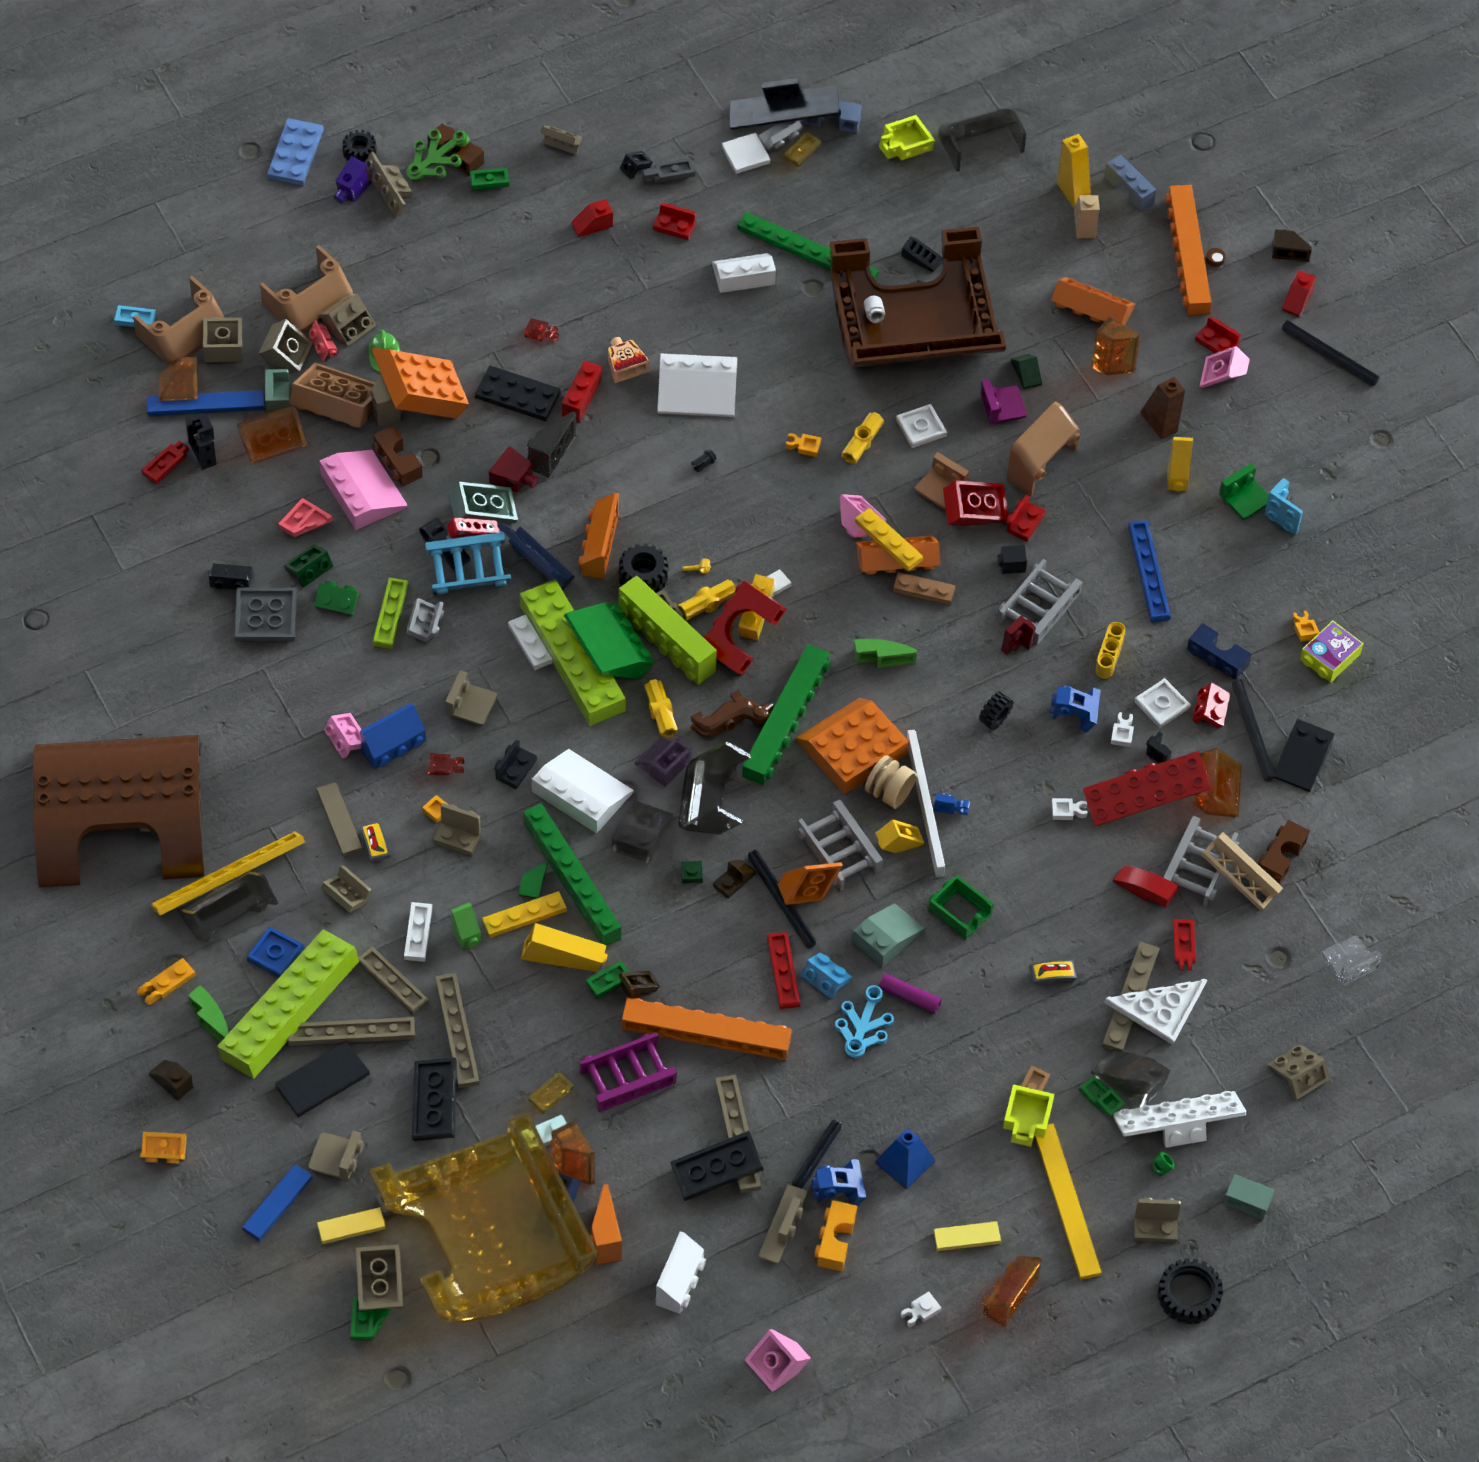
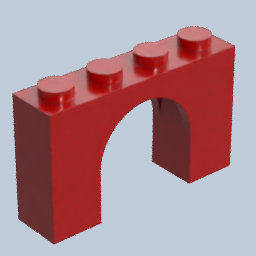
[703,581,787,675]

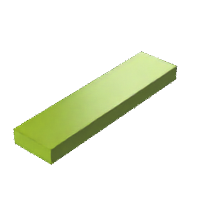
[373,578,408,649]

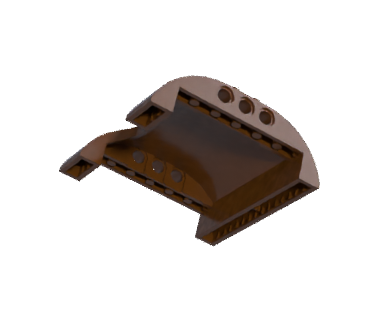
[830,227,1006,368]
[33,735,205,887]

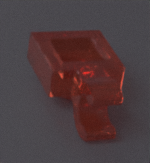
[524,318,559,341]

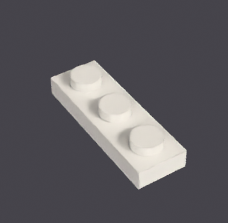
[508,615,552,671]
[404,902,432,962]

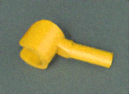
[683,559,711,574]

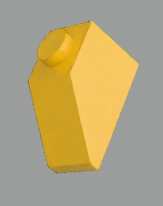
[876,819,925,853]

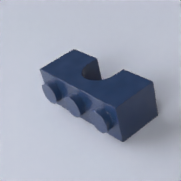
[1187,623,1251,679]

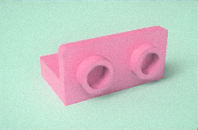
[324,713,361,758]

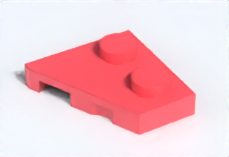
[278,498,333,538]

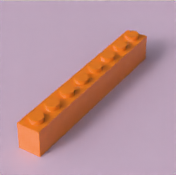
[1165,185,1212,315]
[622,998,792,1060]

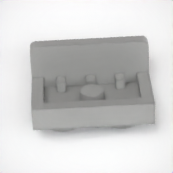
[758,121,803,151]
[406,598,444,643]

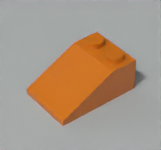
[778,862,843,905]
[588,1184,622,1265]

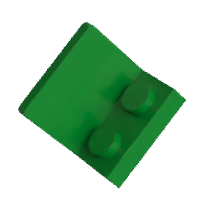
[1219,463,1269,520]

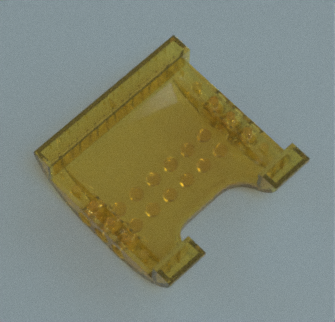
[370,1113,598,1323]

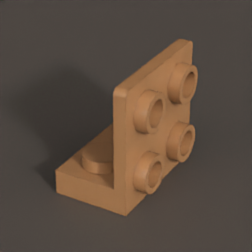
[914,452,969,509]

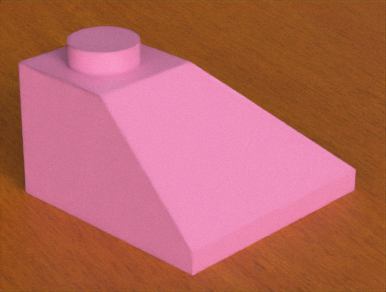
[1199,346,1250,388]
[840,494,887,538]
[745,1329,811,1392]

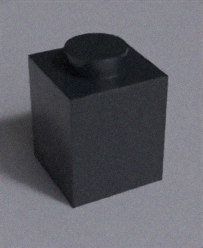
[997,545,1027,574]

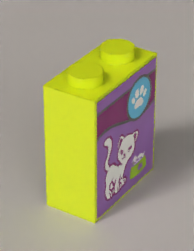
[1300,621,1363,683]

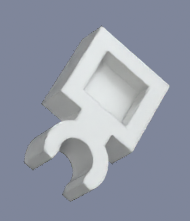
[1111,712,1134,747]
[1052,798,1087,820]
[901,1292,941,1327]

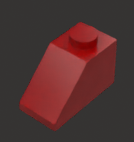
[571,199,613,237]
[1282,270,1316,317]

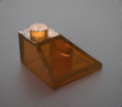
[159,357,198,401]

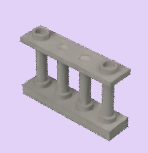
[998,559,1083,645]
[797,800,883,891]
[1163,816,1240,907]

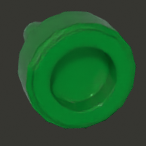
[1152,1152,1175,1176]

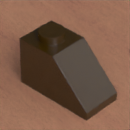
[1272,229,1312,262]
[149,1060,193,1101]

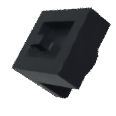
[620,151,653,179]
[1146,731,1172,763]

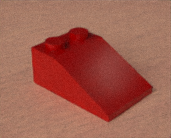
[943,480,1009,526]

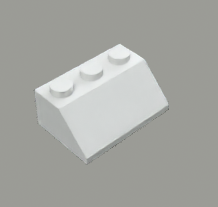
[712,253,776,293]
[656,1231,706,1314]

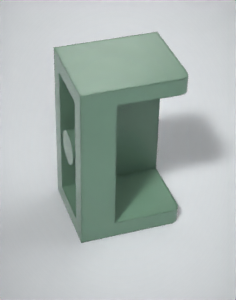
[265,369,290,412]
[1223,1174,1275,1220]

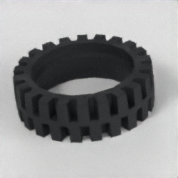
[1158,1258,1223,1324]

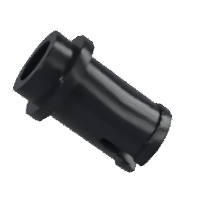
[691,450,717,472]

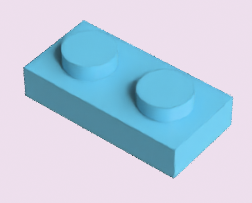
[114,305,156,327]

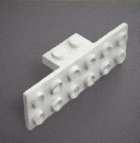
[1113,1091,1246,1148]

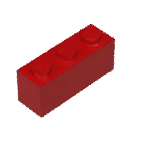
[562,360,602,423]

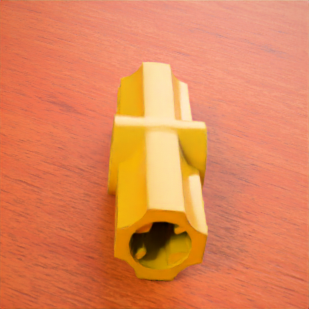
[841,412,884,464]
[678,579,736,620]
[645,679,678,739]

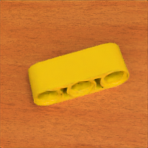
[1095,622,1125,679]

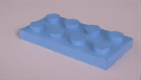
[267,118,324,186]

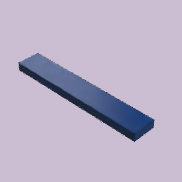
[147,390,264,416]
[1128,520,1171,622]

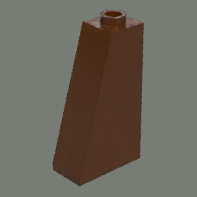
[1140,377,1185,439]

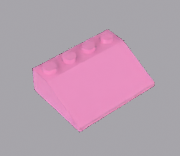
[319,450,408,530]

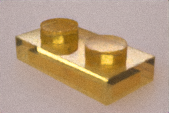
[784,132,821,168]
[528,1071,574,1114]

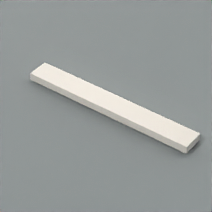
[907,730,945,878]

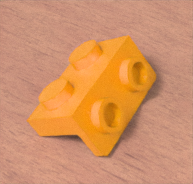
[140,1132,187,1164]

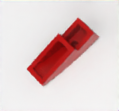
[1113,865,1178,908]

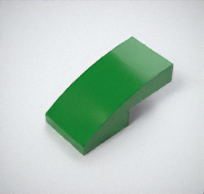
[1078,1075,1125,1117]

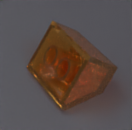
[1091,317,1141,375]
[236,406,307,463]
[1194,747,1242,818]
[550,1120,595,1185]
[982,1256,1042,1327]

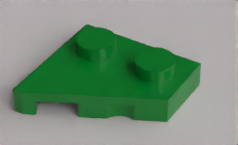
[350,1297,392,1341]

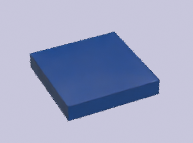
[246,926,304,978]

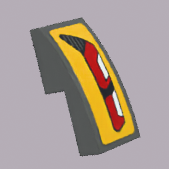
[360,821,391,862]
[1029,960,1077,985]

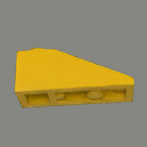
[1167,437,1193,491]

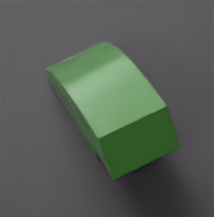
[853,639,917,668]
[188,985,229,1042]

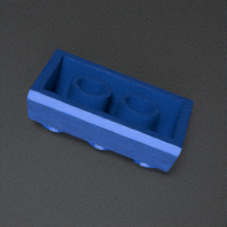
[360,702,426,769]

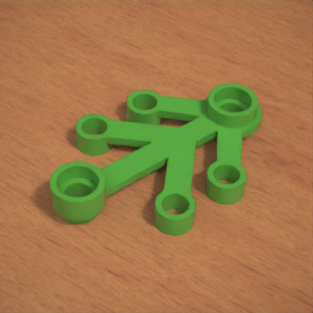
[407,129,469,181]

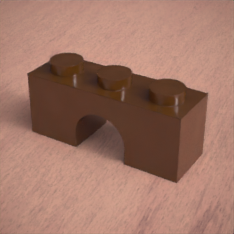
[427,123,484,176]
[372,425,423,487]
[1258,820,1310,885]

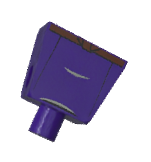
[334,156,372,204]

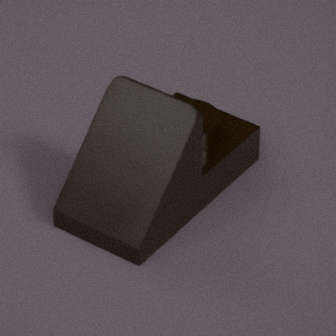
[713,860,756,899]
[619,971,660,999]

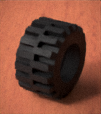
[619,544,668,593]

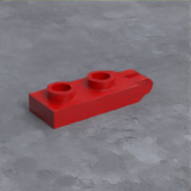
[141,441,189,485]
[1173,919,1196,971]

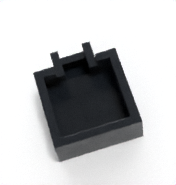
[185,413,217,470]

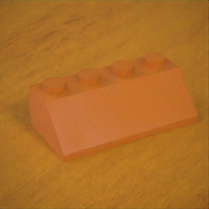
[1051,277,1136,329]
[578,493,619,579]
[856,535,940,575]

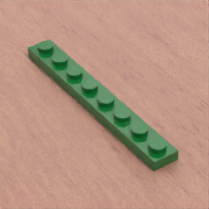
[737,212,879,279]

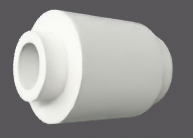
[863,296,885,323]

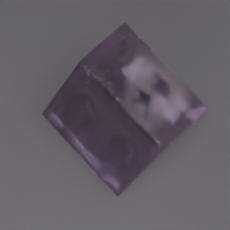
[635,737,692,787]

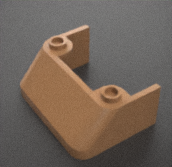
[260,245,353,333]
[133,276,225,366]
[1007,402,1081,496]

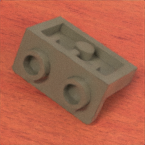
[540,125,582,154]

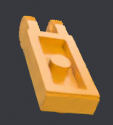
[137,958,196,1005]

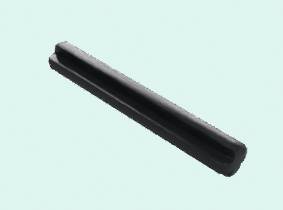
[792,1120,842,1189]

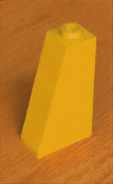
[1057,134,1091,208]
[521,923,608,972]

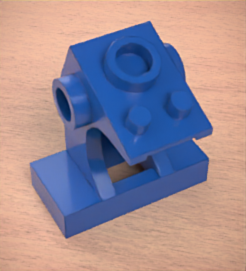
[1050,686,1100,732]
[811,1159,866,1207]

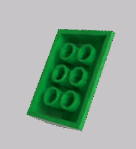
[564,603,654,679]

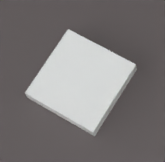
[722,133,770,174]
[896,404,947,448]
[1134,678,1191,728]

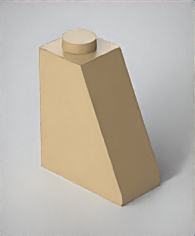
[1074,195,1100,239]

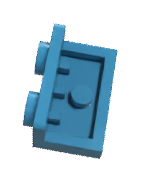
[800,952,852,999]

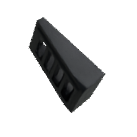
[901,236,943,273]

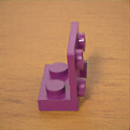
[980,379,1027,424]

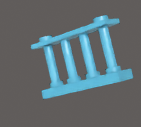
[425,532,511,595]

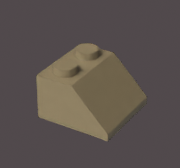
[203,318,243,363]
[259,319,313,372]

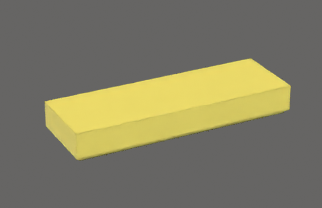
[317,1207,385,1245]
[933,1221,1001,1251]

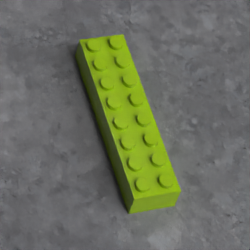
[520,579,626,726]
[217,929,359,1079]

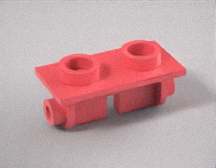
[309,320,338,362]

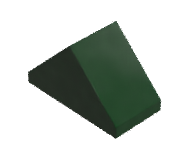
[1011,354,1042,390]

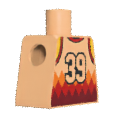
[608,337,649,383]

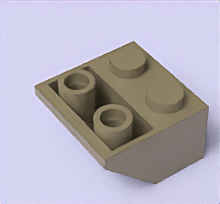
[319,293,377,346]
[371,374,403,427]

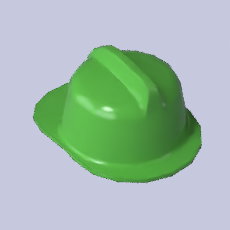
[369,330,400,373]

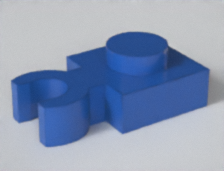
[934,793,970,815]

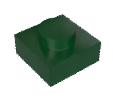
[681,861,703,883]

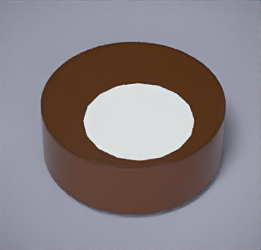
[1206,248,1225,267]

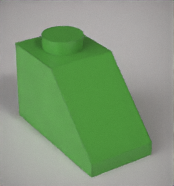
[451,902,481,950]

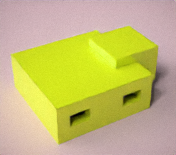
[879,115,935,160]
[1003,1085,1055,1147]

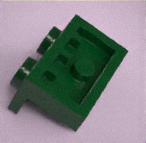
[284,544,333,587]

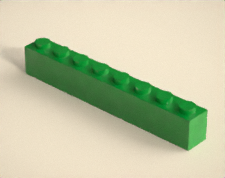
[742,644,831,785]
[523,803,621,946]

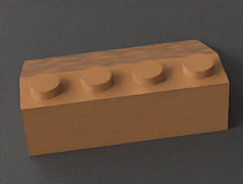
[289,363,375,428]

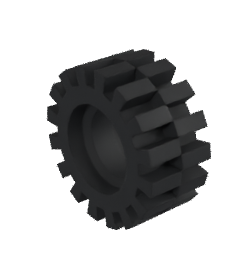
[342,130,376,163]
[979,691,1014,730]

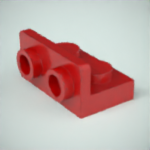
[653,202,696,240]
[1195,316,1241,353]
[1006,495,1046,542]

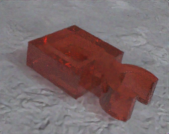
[429,753,465,776]

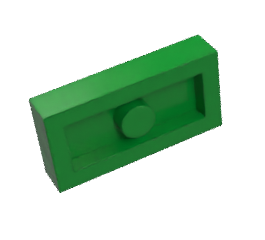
[470,168,509,190]
[586,961,629,999]

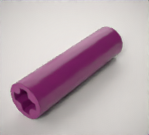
[879,973,942,1014]

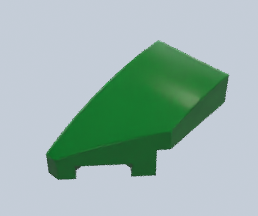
[519,862,548,899]

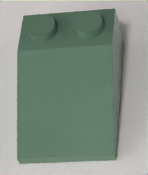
[449,481,518,525]
[852,903,925,968]

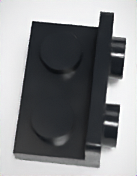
[209,563,253,590]
[494,740,537,790]

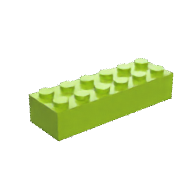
[618,575,717,685]

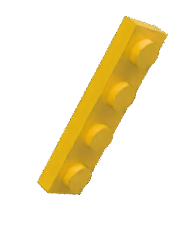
[855,508,923,571]
[482,891,567,938]

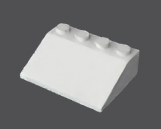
[658,354,737,417]
[532,749,633,833]

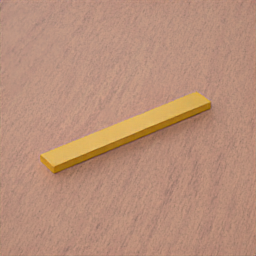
[151,832,305,915]
[1034,1123,1102,1280]

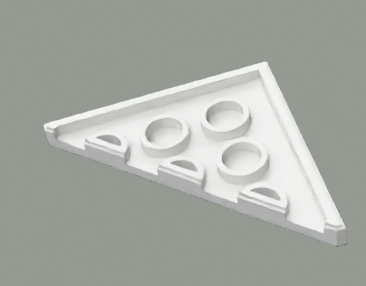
[1104,979,1207,1044]

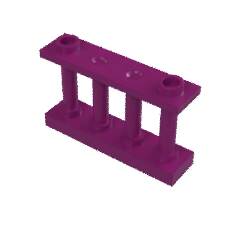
[579,1032,677,1112]

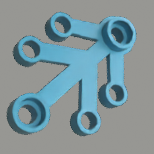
[835,985,894,1058]

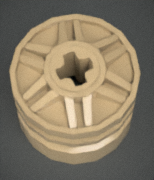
[865,755,917,809]

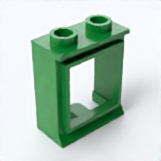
[928,875,994,940]

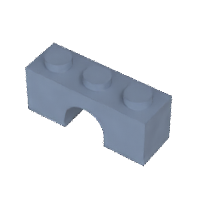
[803,101,862,134]
[1105,155,1157,212]

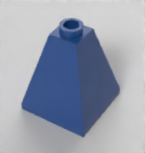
[875,1128,935,1189]

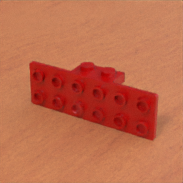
[1083,751,1211,826]

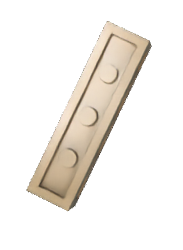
[1201,832,1283,911]

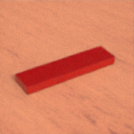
[767,932,800,1009]

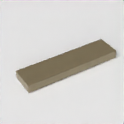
[317,782,363,857]
[358,946,428,1015]

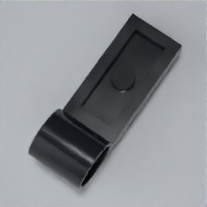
[419,518,471,571]

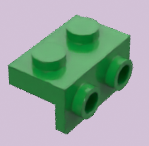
[314,581,361,615]

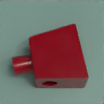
[489,446,538,492]

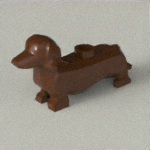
[690,689,774,738]

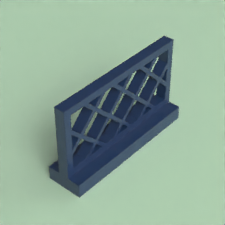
[497,522,575,591]

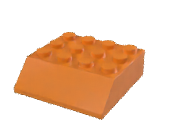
[372,348,469,419]
[795,698,909,795]

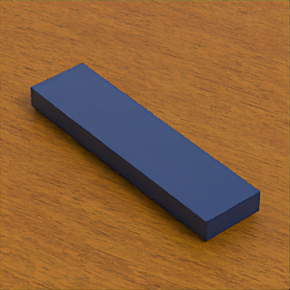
[242,1164,312,1241]

